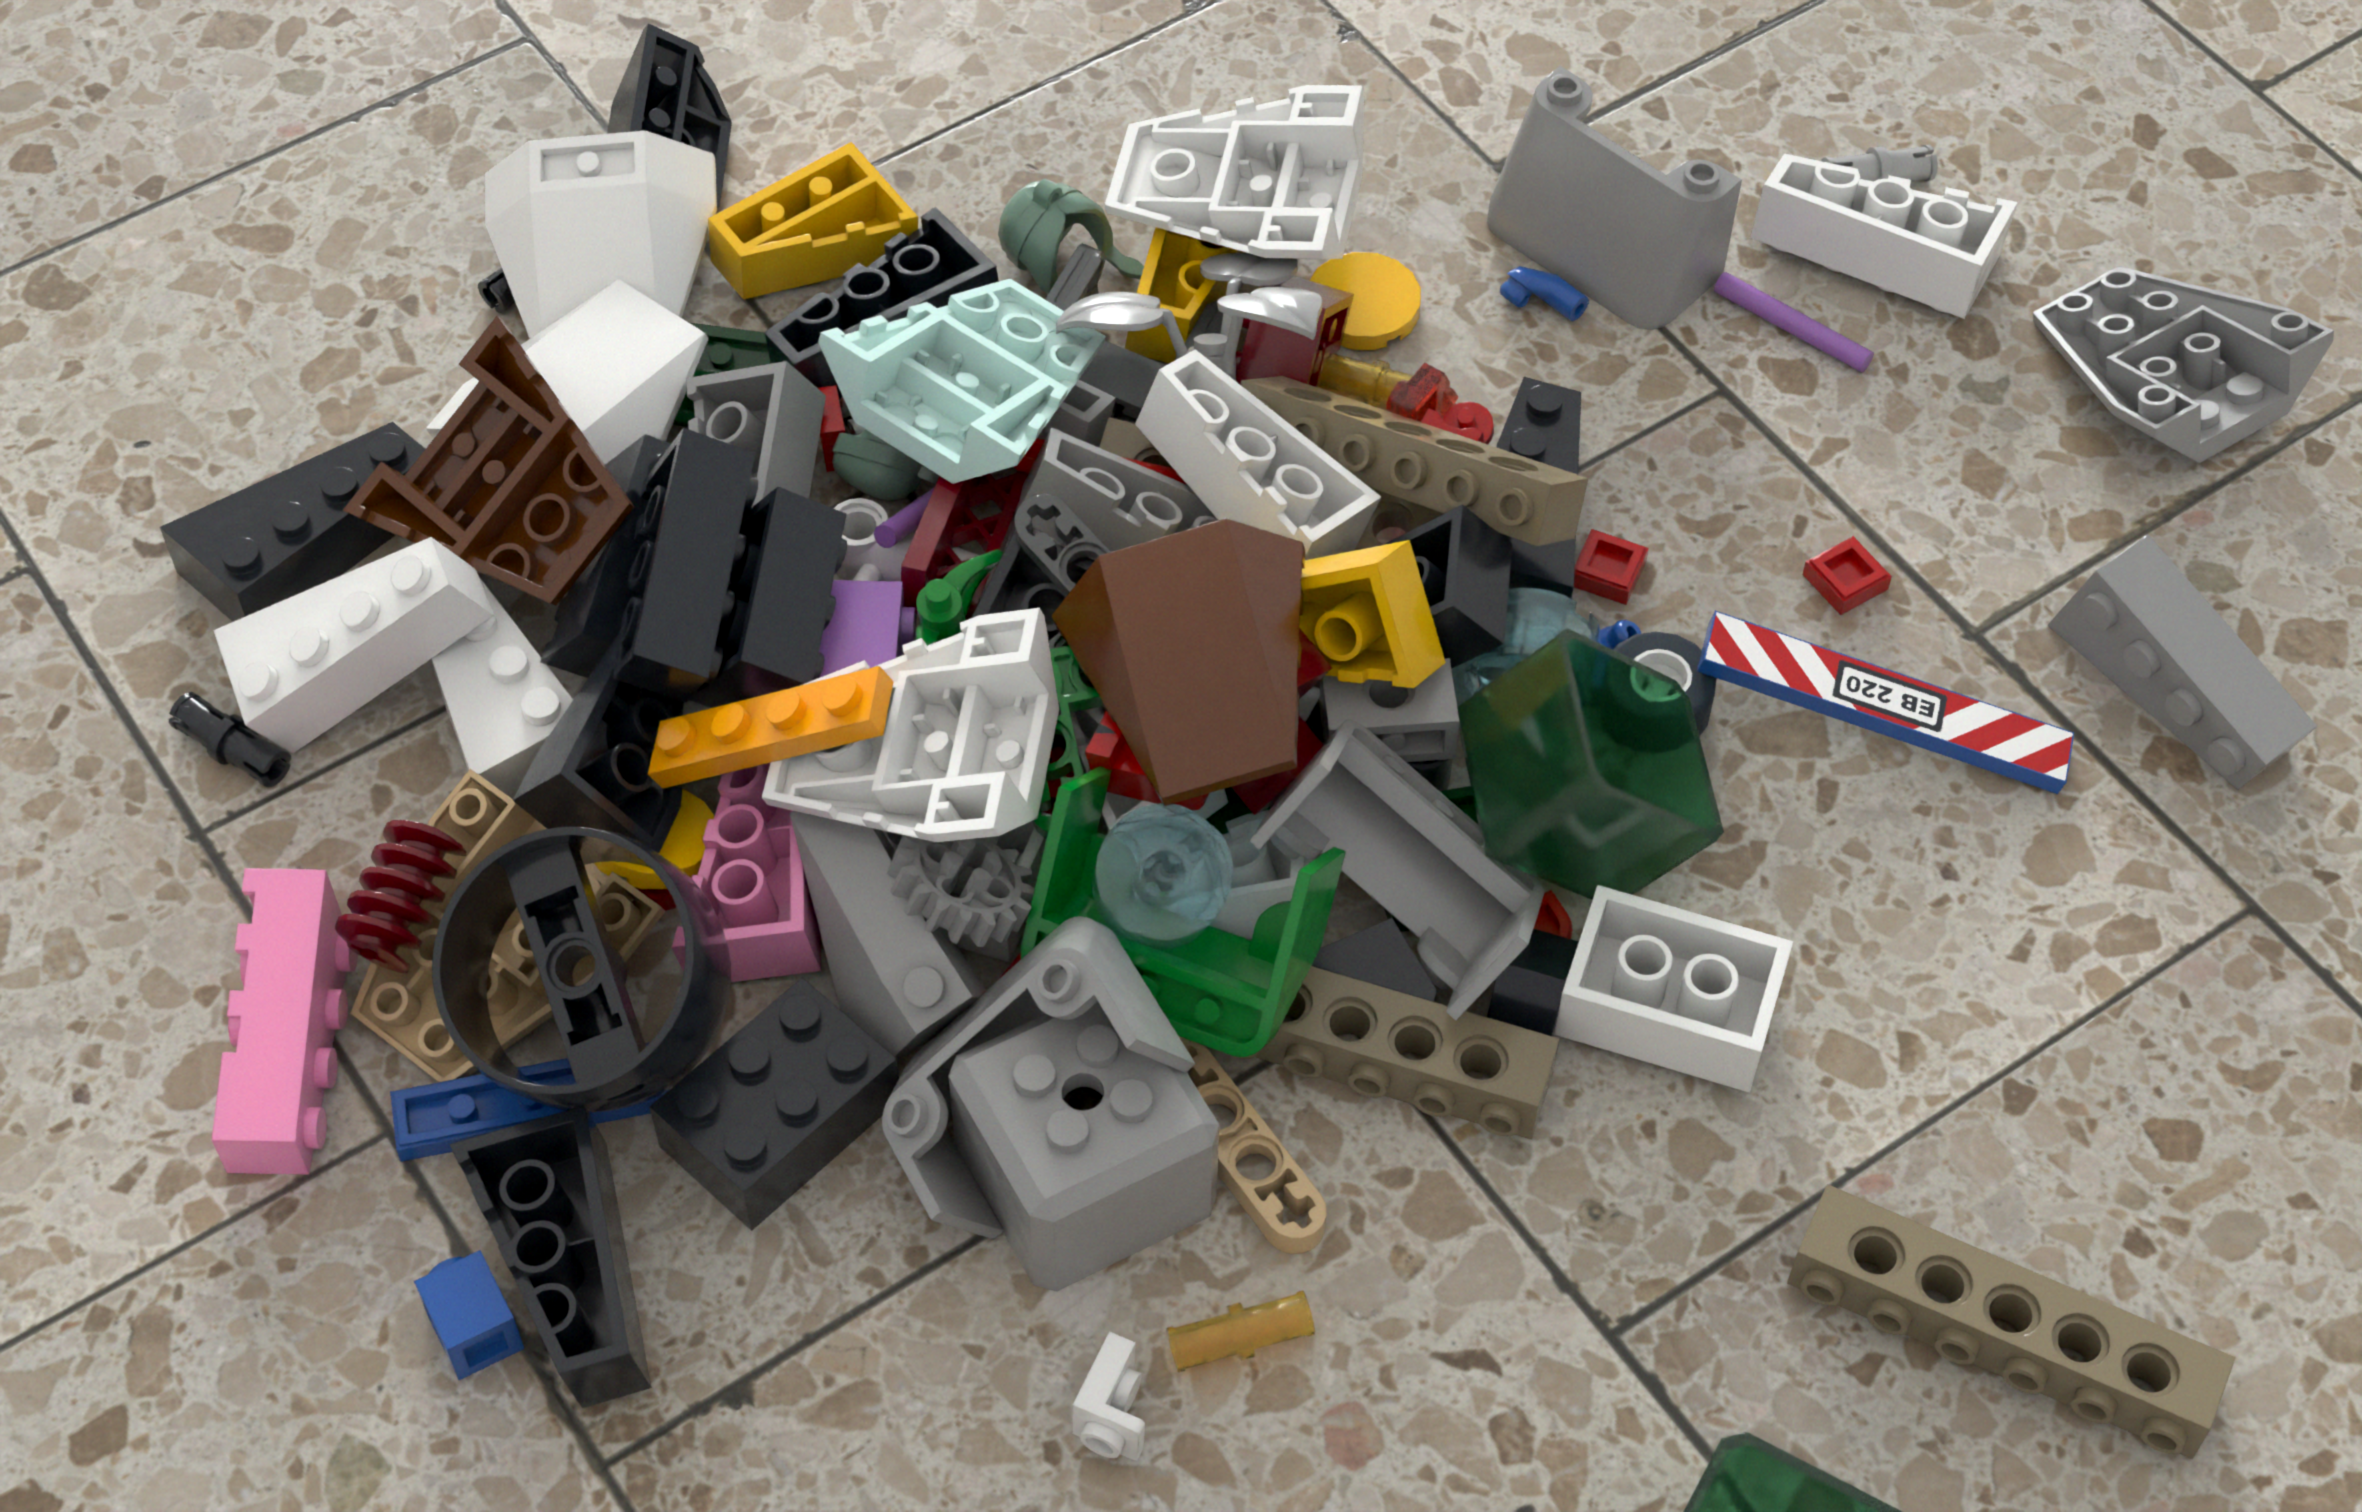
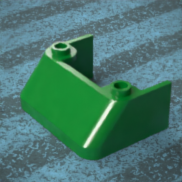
[1021,766,1346,1057]

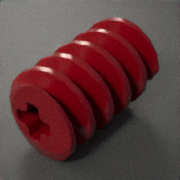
[335,820,467,973]

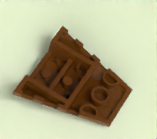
[343,316,634,606]
[1051,518,1305,806]

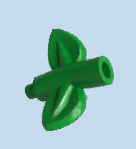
[914,549,1003,646]

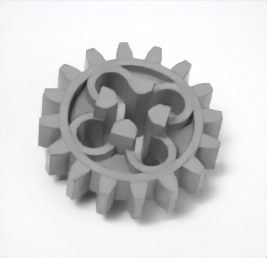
[887,835,1035,947]

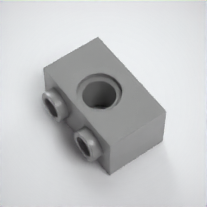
[1319,658,1460,762]

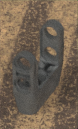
[1045,243,1223,423]

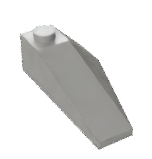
[790,811,986,1062]

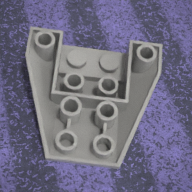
[2033,266,2334,463]

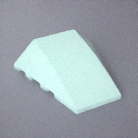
[818,279,1106,484]

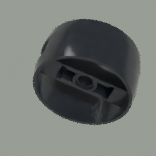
[432,827,731,1112]

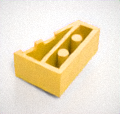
[708,142,918,299]

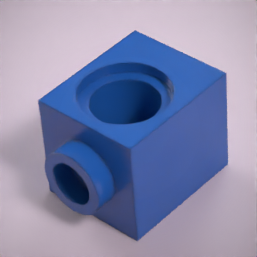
[414,1250,525,1380]

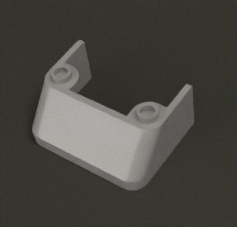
[1249,719,1544,1020]
[882,916,1195,1239]

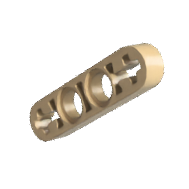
[1179,1037,1327,1254]

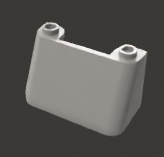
[1487,66,1742,330]

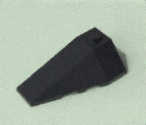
[513,632,684,853]

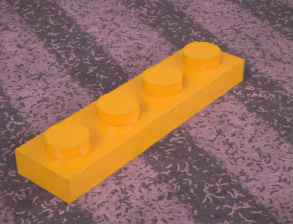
[648,666,894,788]

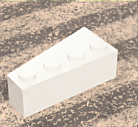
[1135,349,1381,560]

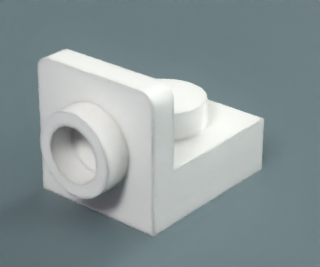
[1072,1331,1145,1461]

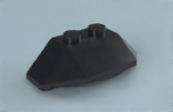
[607,23,732,209]

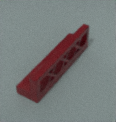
[901,471,1029,620]

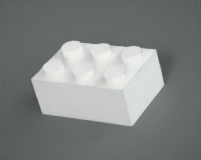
[1554,885,1793,1093]

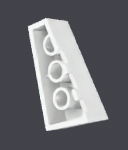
[1750,154,2018,319]
[213,537,494,754]
[430,575,573,799]

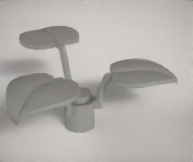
[1056,252,1322,381]

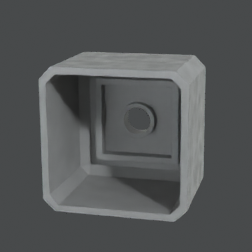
[948,1002,1219,1291]

